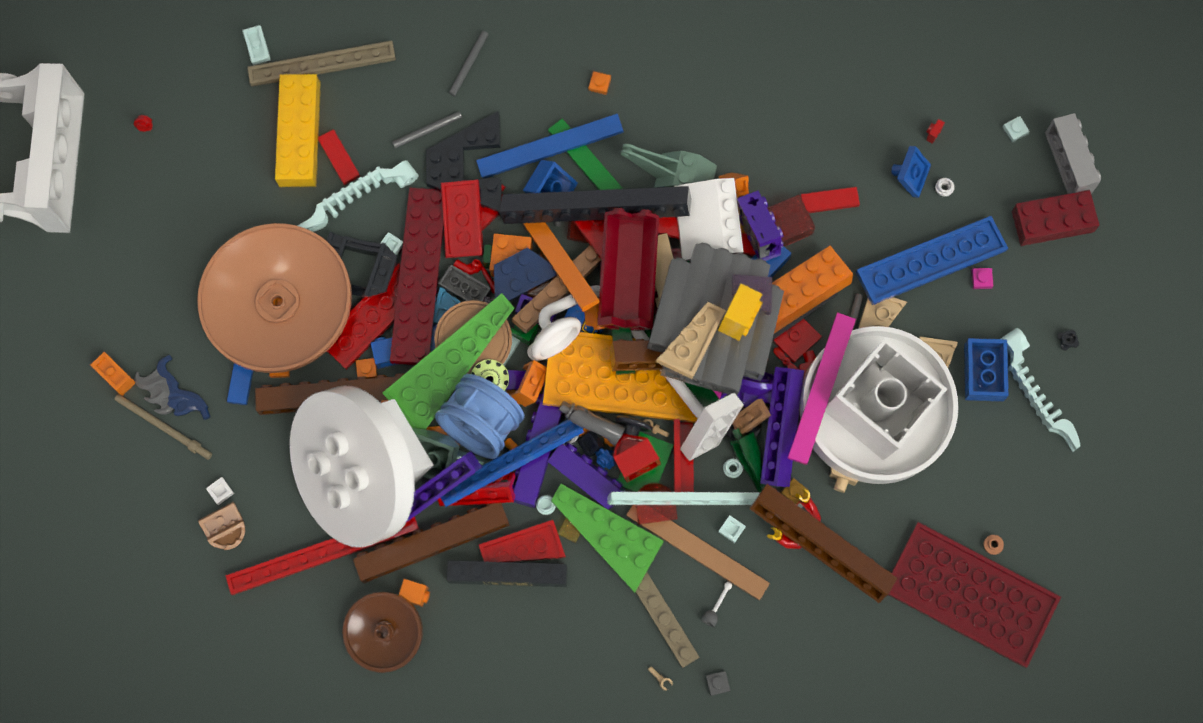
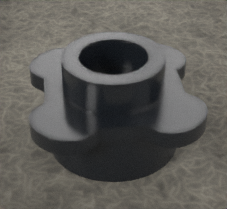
[1057,330,1079,351]

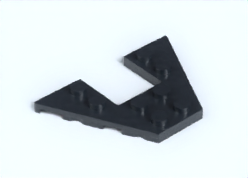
[426,111,502,214]

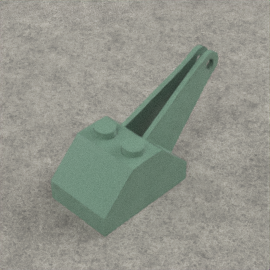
[621,144,717,188]
[412,428,492,479]

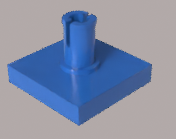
[892,146,931,198]

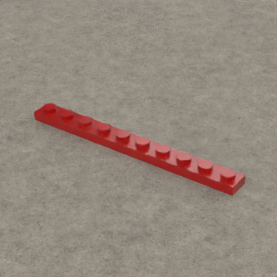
[226,516,419,595]

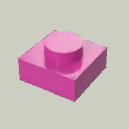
[972,268,993,289]

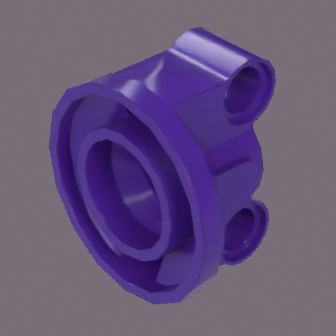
[720,372,774,418]

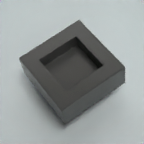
[706,671,730,696]

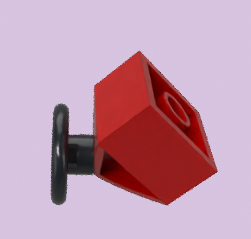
[613,416,661,483]

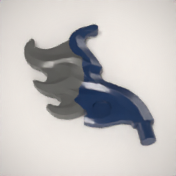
[134,355,211,420]

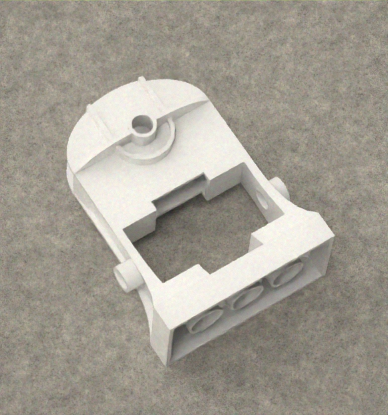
[0,63,84,233]

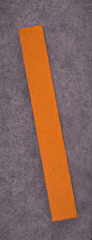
[522,222,600,312]

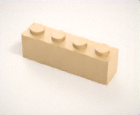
[655,233,674,308]

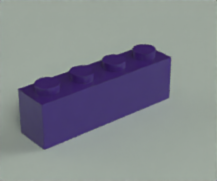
[547,442,625,510]

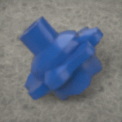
[596,448,615,470]

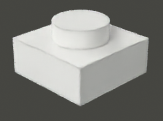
[206,477,234,505]

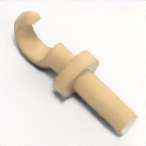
[643,419,669,437]

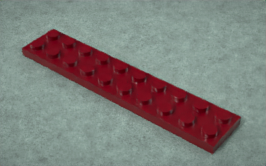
[390,188,444,365]

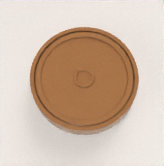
[434,300,512,374]

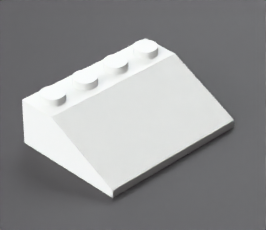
[674,178,743,261]

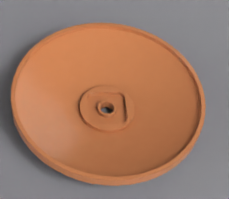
[197,223,352,373]

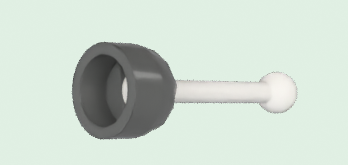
[701,582,732,627]

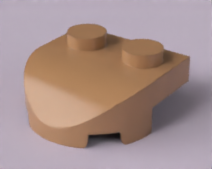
[198,502,245,550]

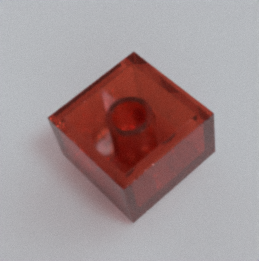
[767,195,815,247]

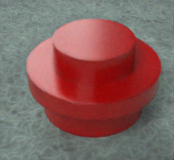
[134,115,153,132]

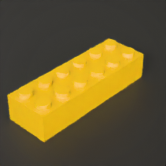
[275,74,320,187]

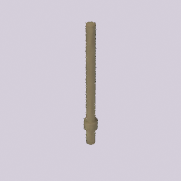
[114,394,212,460]

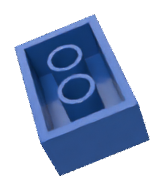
[964,338,1008,401]

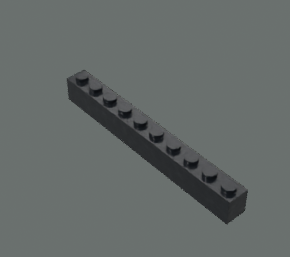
[500,186,692,224]

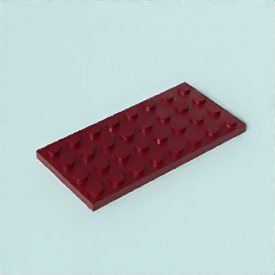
[888,522,1061,668]

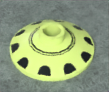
[471,359,509,391]

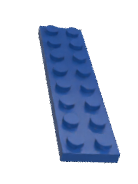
[856,216,1008,305]

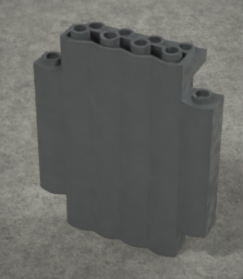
[647,243,784,395]

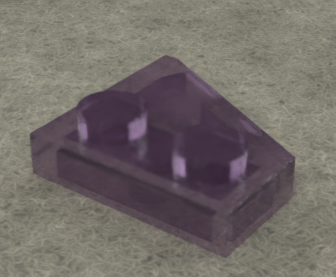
[732,274,772,315]

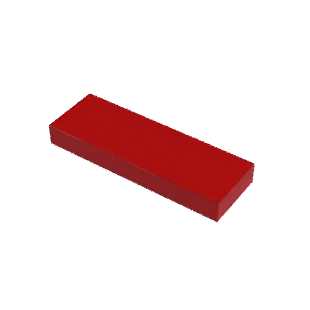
[318,129,360,185]
[801,187,860,214]

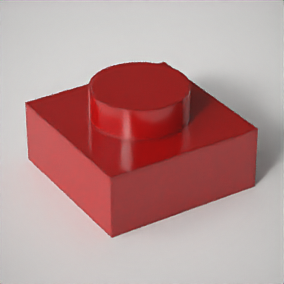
[926,119,945,144]

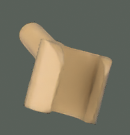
[648,666,673,690]

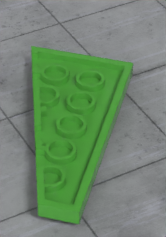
[551,484,664,593]

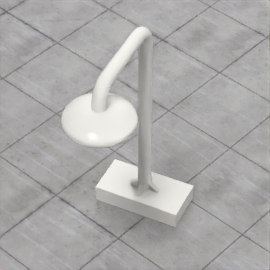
[531,285,744,461]

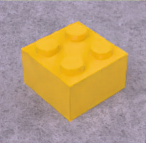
[718,284,763,341]

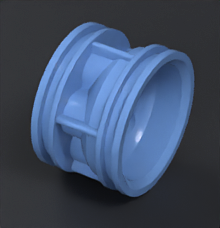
[435,374,524,459]

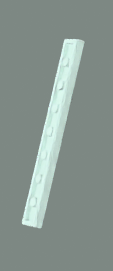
[607,492,759,505]

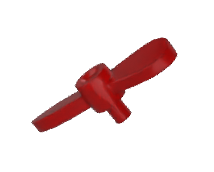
[774,348,799,370]

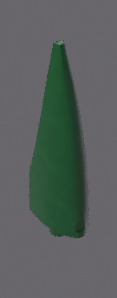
[730,428,766,493]

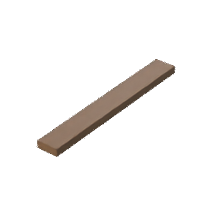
[626,505,770,600]

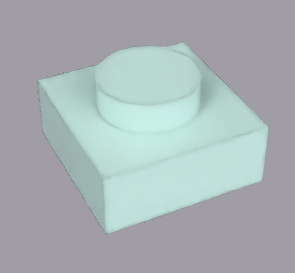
[1003,116,1030,142]
[381,232,403,255]
[718,515,746,543]

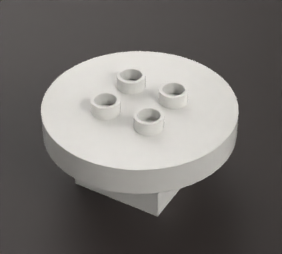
[799,326,958,484]
[290,386,433,547]

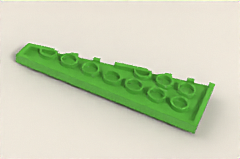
[383,293,514,430]

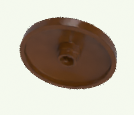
[343,591,423,672]

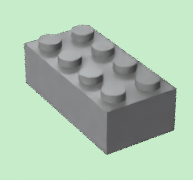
[1045,113,1101,194]

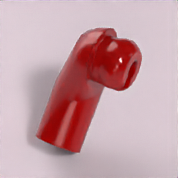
[453,259,482,275]

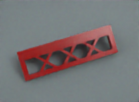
[674,419,694,492]
[438,472,516,506]

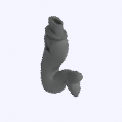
[559,401,625,446]

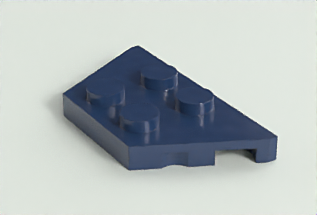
[494,248,558,301]

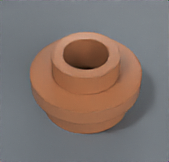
[984,535,1004,555]

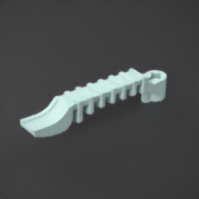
[297,160,419,232]
[1001,328,1080,452]

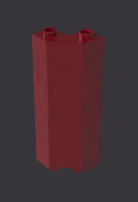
[597,208,659,331]

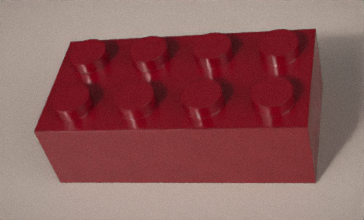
[1012,190,1099,246]

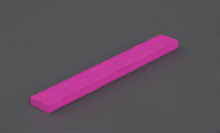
[788,312,856,465]

